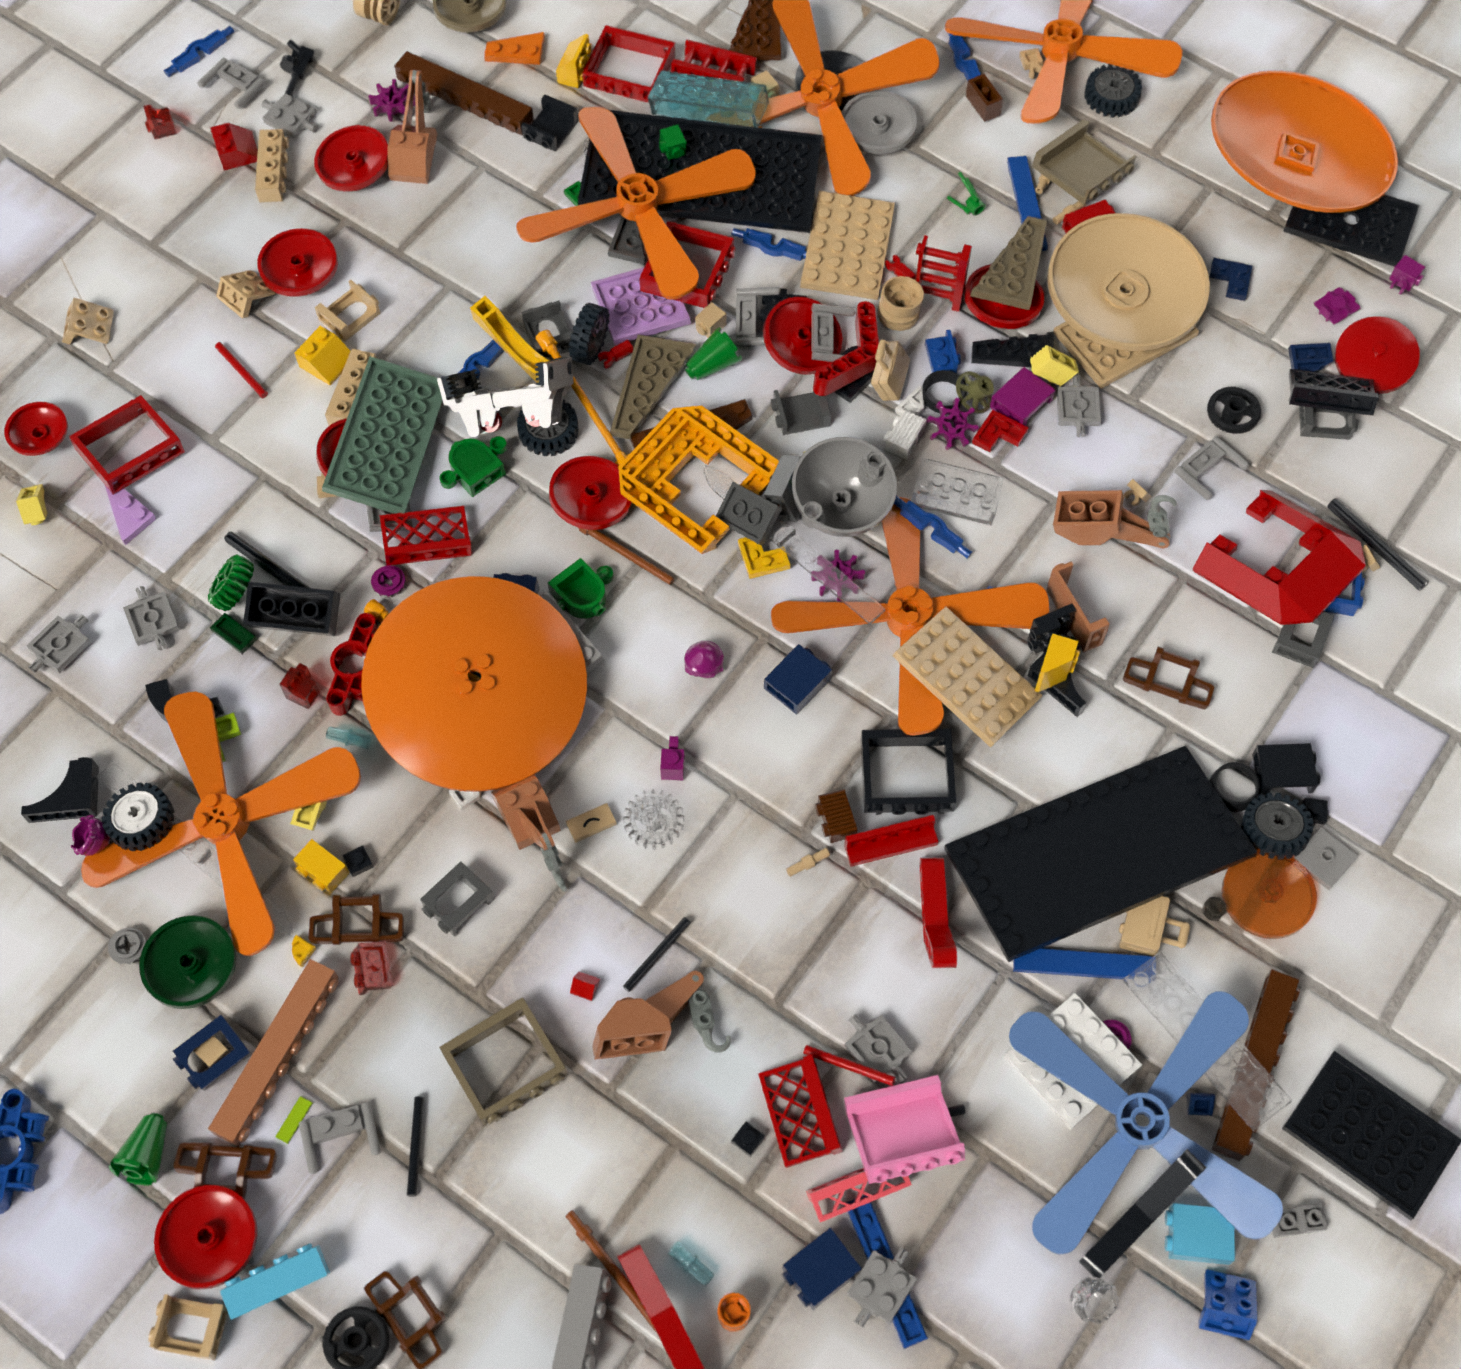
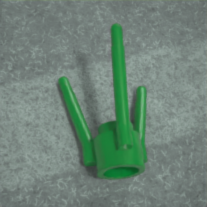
[947,172,986,216]

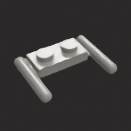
[197,57,266,109]
[736,287,781,346]
[811,303,855,362]
[1174,436,1249,500]
[299,1102,381,1174]

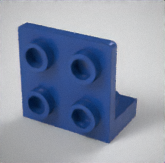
[1198,1269,1258,1340]

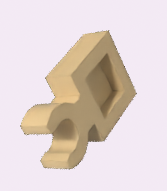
[1019,48,1043,79]

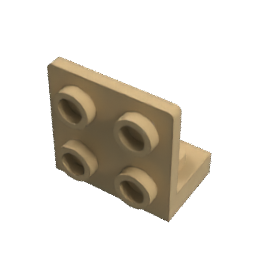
[216,270,276,318]
[62,297,114,345]

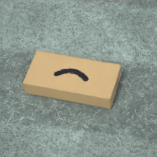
[566,803,617,843]

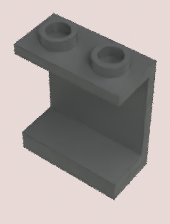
[771,390,831,435]

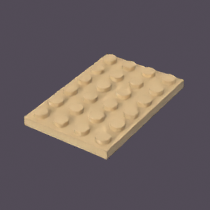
[800,191,895,300]
[1053,289,1199,389]
[893,607,1043,748]

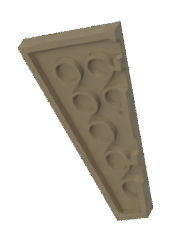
[970,216,1047,310]
[610,335,697,439]

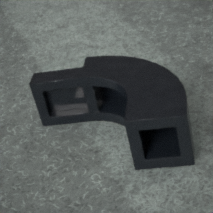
[145,679,225,723]

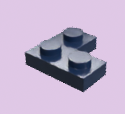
[1209,257,1253,301]

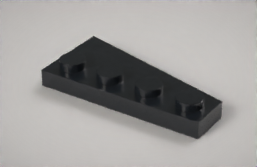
[971,331,1054,368]

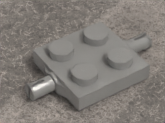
[262,93,318,138]
[1056,374,1101,437]
[123,586,180,650]
[27,615,91,673]
[844,1014,912,1084]
[847,1247,917,1328]

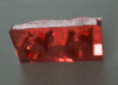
[350,941,393,995]

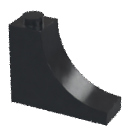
[1027,633,1086,717]
[21,757,99,823]

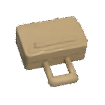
[871,340,910,401]
[1119,896,1190,957]

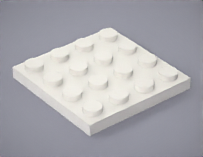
[1004,993,1142,1130]

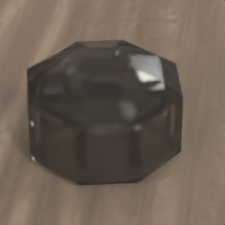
[1203,897,1227,921]

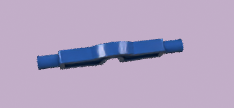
[164,25,234,77]
[947,32,981,82]
[732,228,807,261]
[458,340,504,378]
[894,495,972,559]

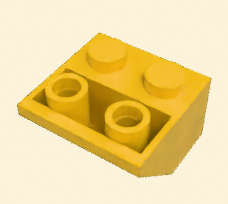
[556,34,592,88]

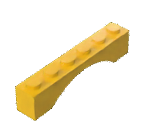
[470,296,550,383]

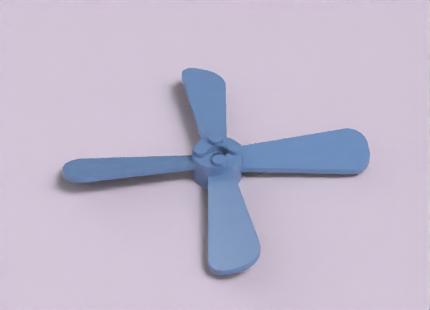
[1009,991,1283,1254]

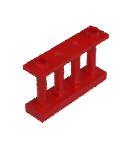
[670,39,757,98]
[916,235,972,312]

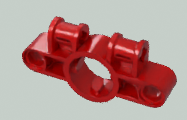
[326,613,378,716]

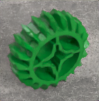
[208,554,254,611]

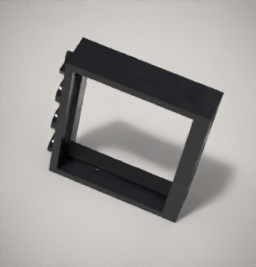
[860,728,956,815]

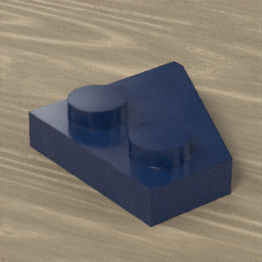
[1288,343,1333,379]

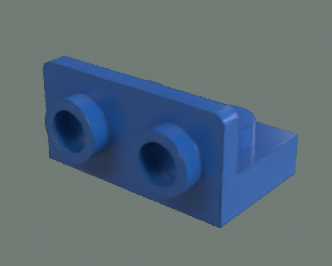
[925,330,961,373]

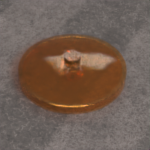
[1222,849,1317,939]

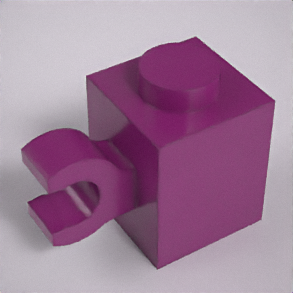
[1389,255,1425,295]
[660,736,685,781]

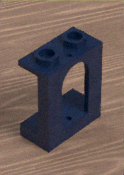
[173,1015,252,1091]

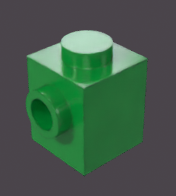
[659,125,686,160]

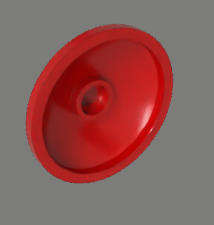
[4,402,68,456]

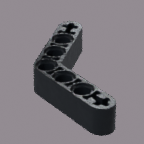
[1079,1149,1206,1280]

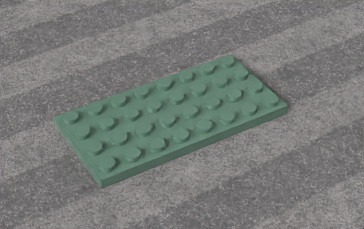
[322,356,443,514]

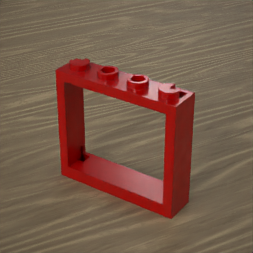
[582,25,675,104]
[639,221,736,308]
[69,395,185,494]

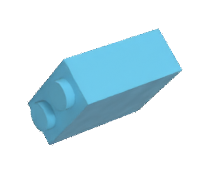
[1165,1203,1235,1265]

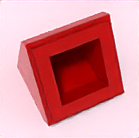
[570,971,601,1001]

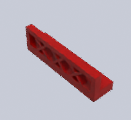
[844,815,939,867]

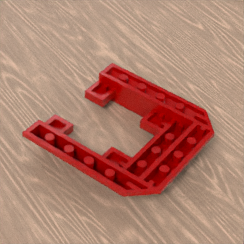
[1192,490,1366,625]

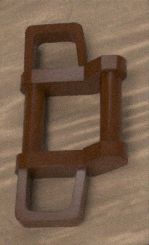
[1123,646,1215,710]
[308,894,404,945]
[173,1142,277,1199]
[364,1271,447,1369]

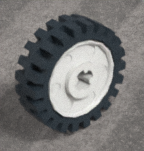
[102,782,175,851]

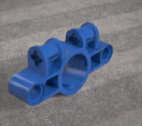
[0,1089,49,1214]

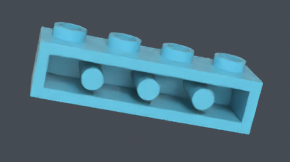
[220,1243,330,1320]

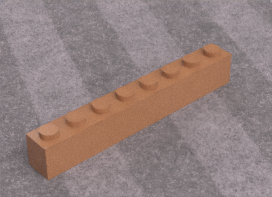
[208,959,339,1147]

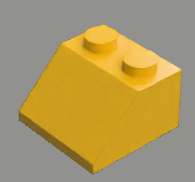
[294,325,351,386]
[1035,633,1080,692]

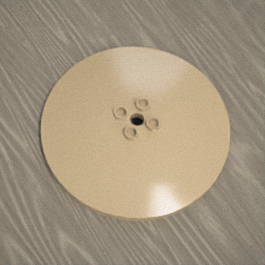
[1047,213,1210,351]

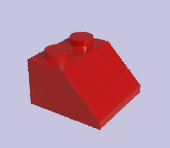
[210,122,258,171]

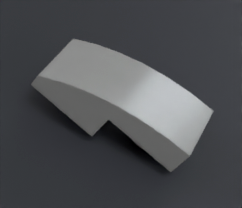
[1272,1204,1328,1238]

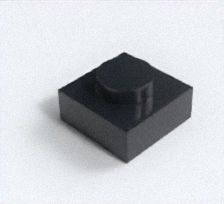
[1302,798,1328,825]
[342,845,374,877]
[731,1121,765,1157]

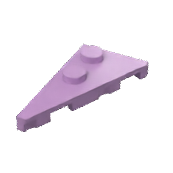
[105,482,156,545]

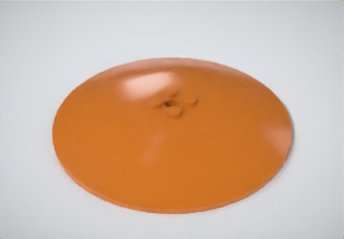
[1211,71,1398,213]
[361,576,587,792]

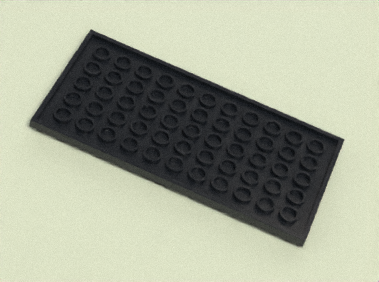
[578,110,822,233]
[944,745,1257,962]

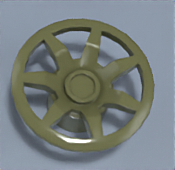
[956,371,994,414]

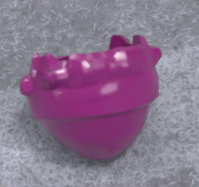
[684,641,724,678]
[71,815,110,856]

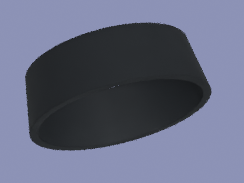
[922,370,967,413]
[1209,762,1259,812]

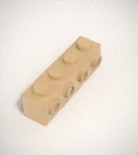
[255,129,289,202]
[325,349,376,426]

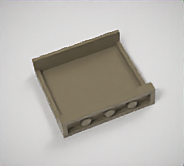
[1032,119,1137,205]

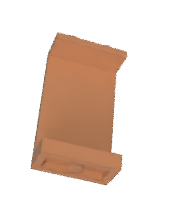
[1046,561,1110,652]

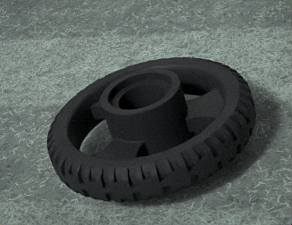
[1207,386,1261,434]
[323,1306,390,1369]

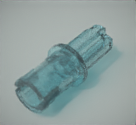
[326,727,372,750]
[668,1241,714,1285]

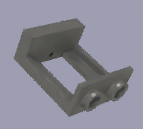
[521,301,573,358]
[1299,406,1358,440]
[1272,611,1334,668]
[420,861,495,937]

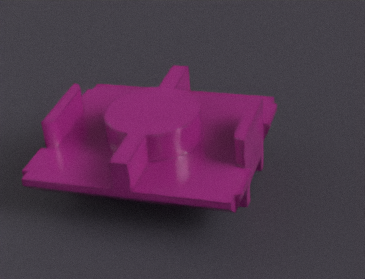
[1314,287,1361,324]

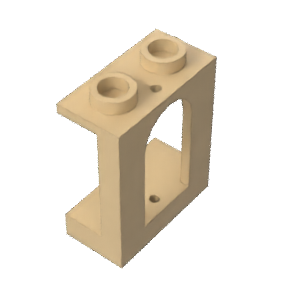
[315,279,380,342]
[148,1294,228,1361]

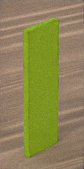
[275,1096,313,1144]

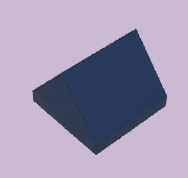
[1186,1093,1215,1116]

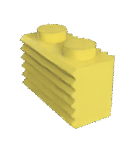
[1030,345,1079,387]

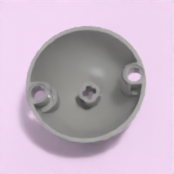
[792,437,897,537]

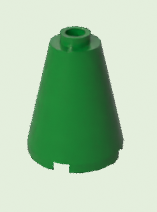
[685,327,743,381]
[109,1113,167,1186]

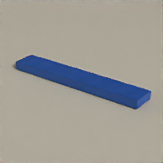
[1007,156,1048,251]
[1013,949,1156,982]
[846,1195,928,1349]

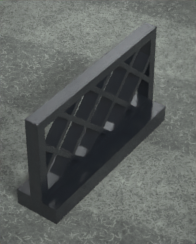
[1289,369,1379,416]

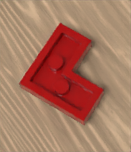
[972,409,1029,452]

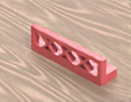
[806,1168,912,1223]

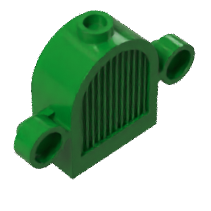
[439,436,507,498]
[548,558,614,619]

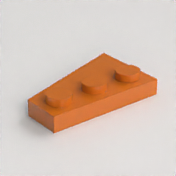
[484,32,544,65]

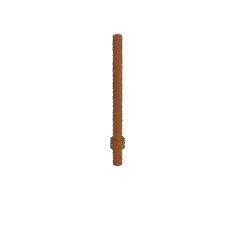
[577,527,674,585]
[565,1210,656,1332]

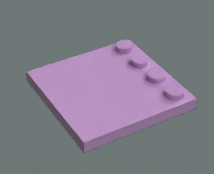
[591,267,691,345]

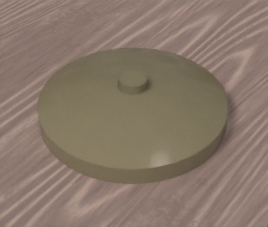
[432,0,506,32]

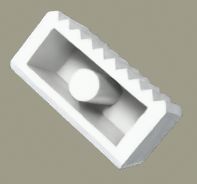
[883,410,926,460]

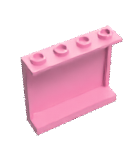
[844,1075,965,1184]

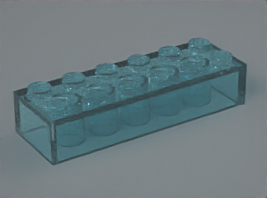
[648,70,769,127]

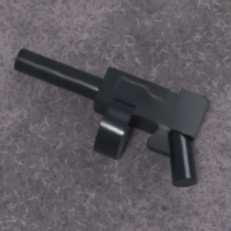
[280,39,314,96]

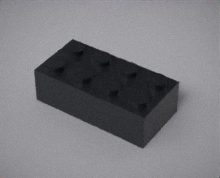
[243,582,341,637]

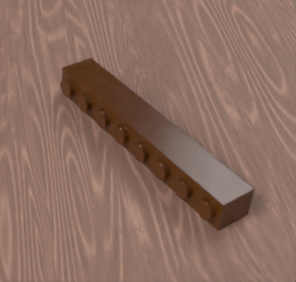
[394,51,534,136]
[1211,969,1300,1161]

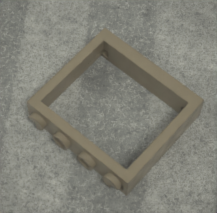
[439,997,568,1126]

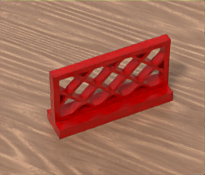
[380,506,471,566]
[758,1054,843,1168]

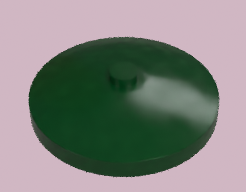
[139,916,236,1009]

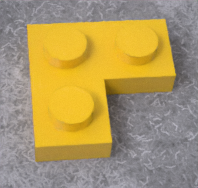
[738,537,790,579]

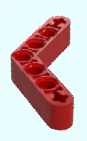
[813,301,879,396]
[919,858,957,968]
[617,1244,705,1369]

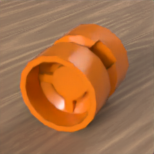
[717,1293,750,1332]

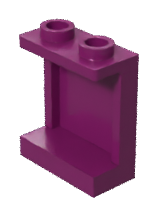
[990,367,1055,426]

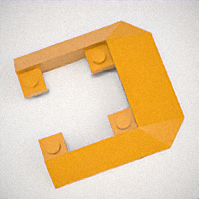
[618,405,779,554]

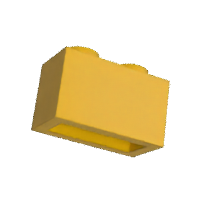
[293,839,350,893]

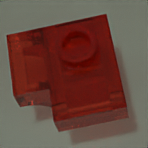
[143,104,177,140]
[279,663,320,709]

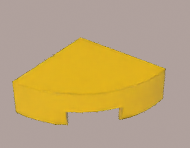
[292,935,316,967]

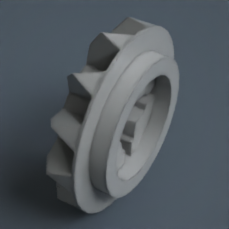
[108,928,146,965]

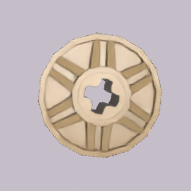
[353,0,400,25]
[877,276,924,331]

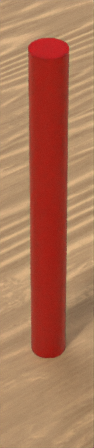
[215,342,268,398]
[803,1045,896,1086]

